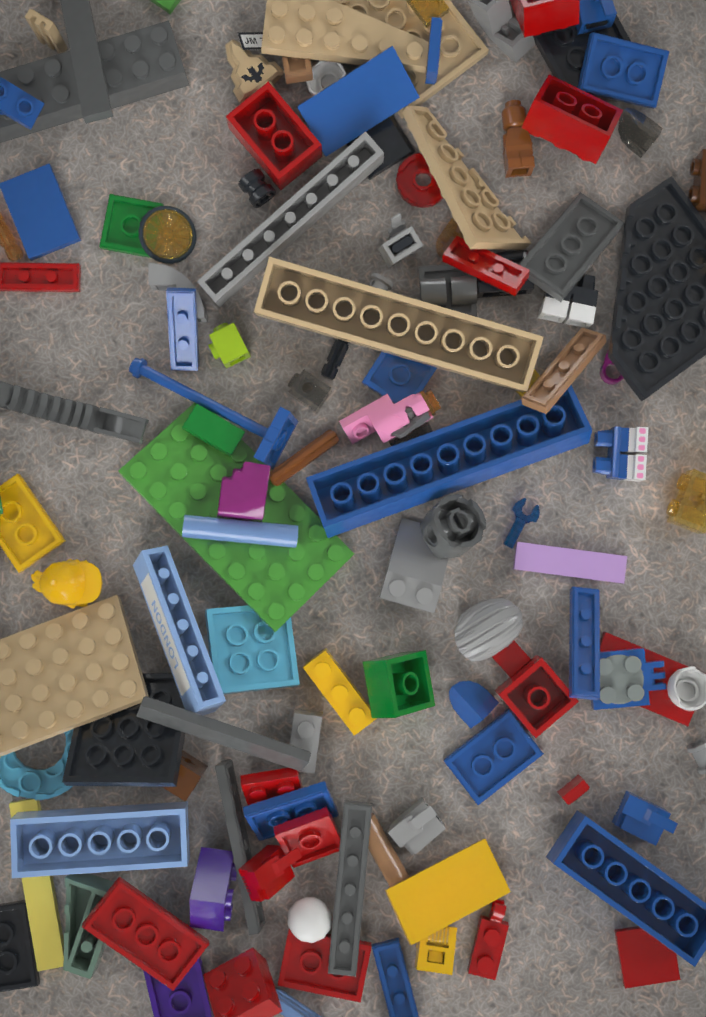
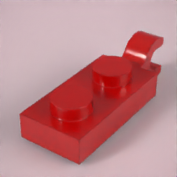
[467,899,509,980]

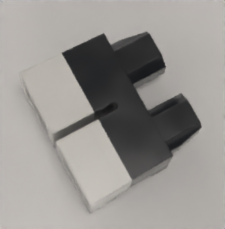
[538,274,599,329]

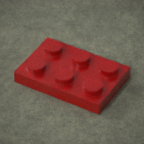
[277,928,372,1003]

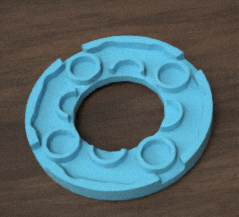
[0,729,74,800]

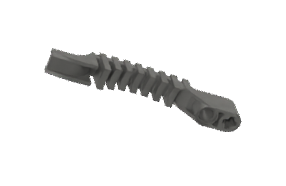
[0,381,149,444]

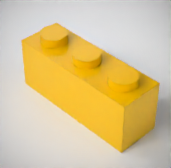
[303,648,377,736]

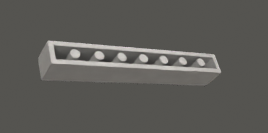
[197,131,384,308]

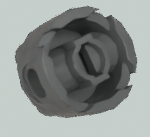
[420,494,486,559]

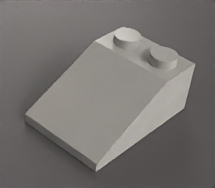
[379,518,448,613]

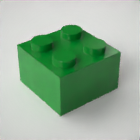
[363,650,435,718]

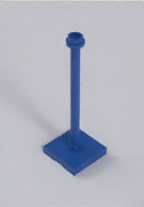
[129,358,299,469]

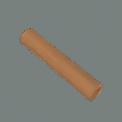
[368,813,410,887]

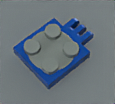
[591,648,667,710]

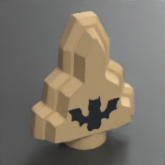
[225,39,284,104]

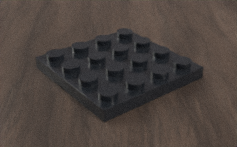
[62,673,185,787]

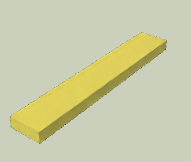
[9,798,64,971]

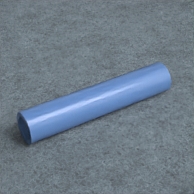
[182,515,298,548]

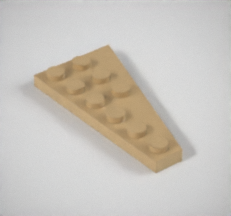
[261,0,429,73]
[402,105,531,250]

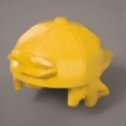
[31,559,103,609]

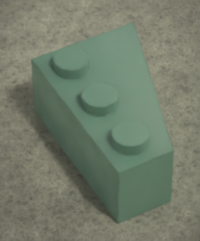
[63,873,114,979]

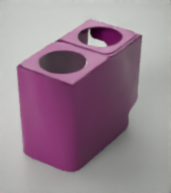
[217,461,270,522]

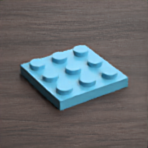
[205,605,300,694]

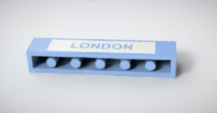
[133,545,226,715]

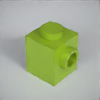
[208,323,251,369]

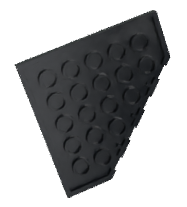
[608,176,706,402]

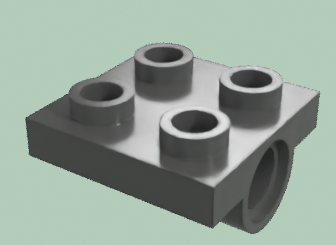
[418,265,477,317]

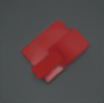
[238,845,302,902]

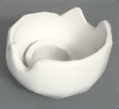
[306,61,347,96]
[667,666,706,711]
[287,897,332,943]

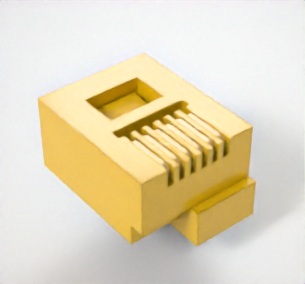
[415,925,457,975]

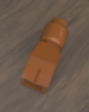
[502,100,535,178]

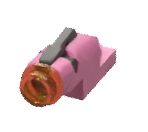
[339,389,441,444]

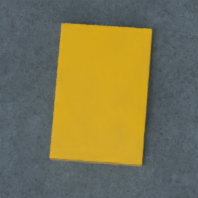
[0,473,66,573]

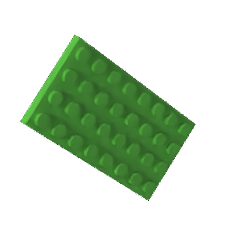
[118,403,354,632]

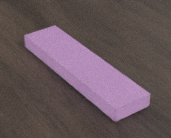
[513,542,627,584]

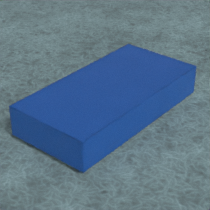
[425,17,443,85]

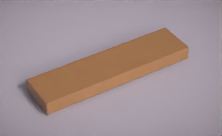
[521,327,606,414]

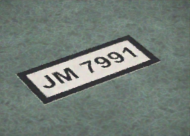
[237,32,263,50]

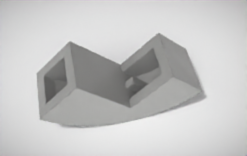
[468,0,535,62]
[148,263,208,323]

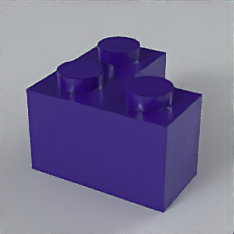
[189,847,237,932]

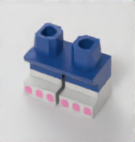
[592,426,648,482]

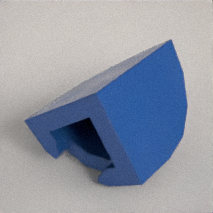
[449,681,499,729]

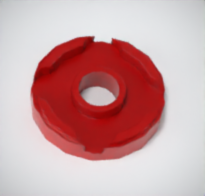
[396,153,443,208]

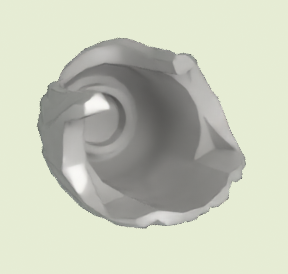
[454,598,523,662]

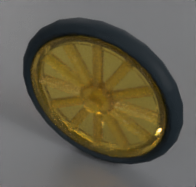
[138,206,196,264]

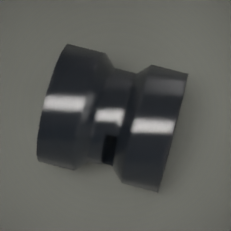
[238,168,276,208]

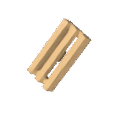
[25,9,68,54]

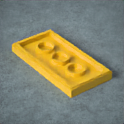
[385,839,511,945]

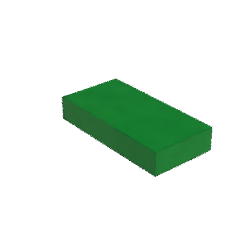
[182,404,245,457]

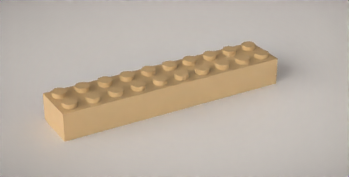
[254,257,544,392]

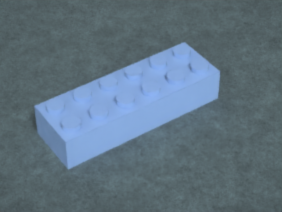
[10,801,190,878]

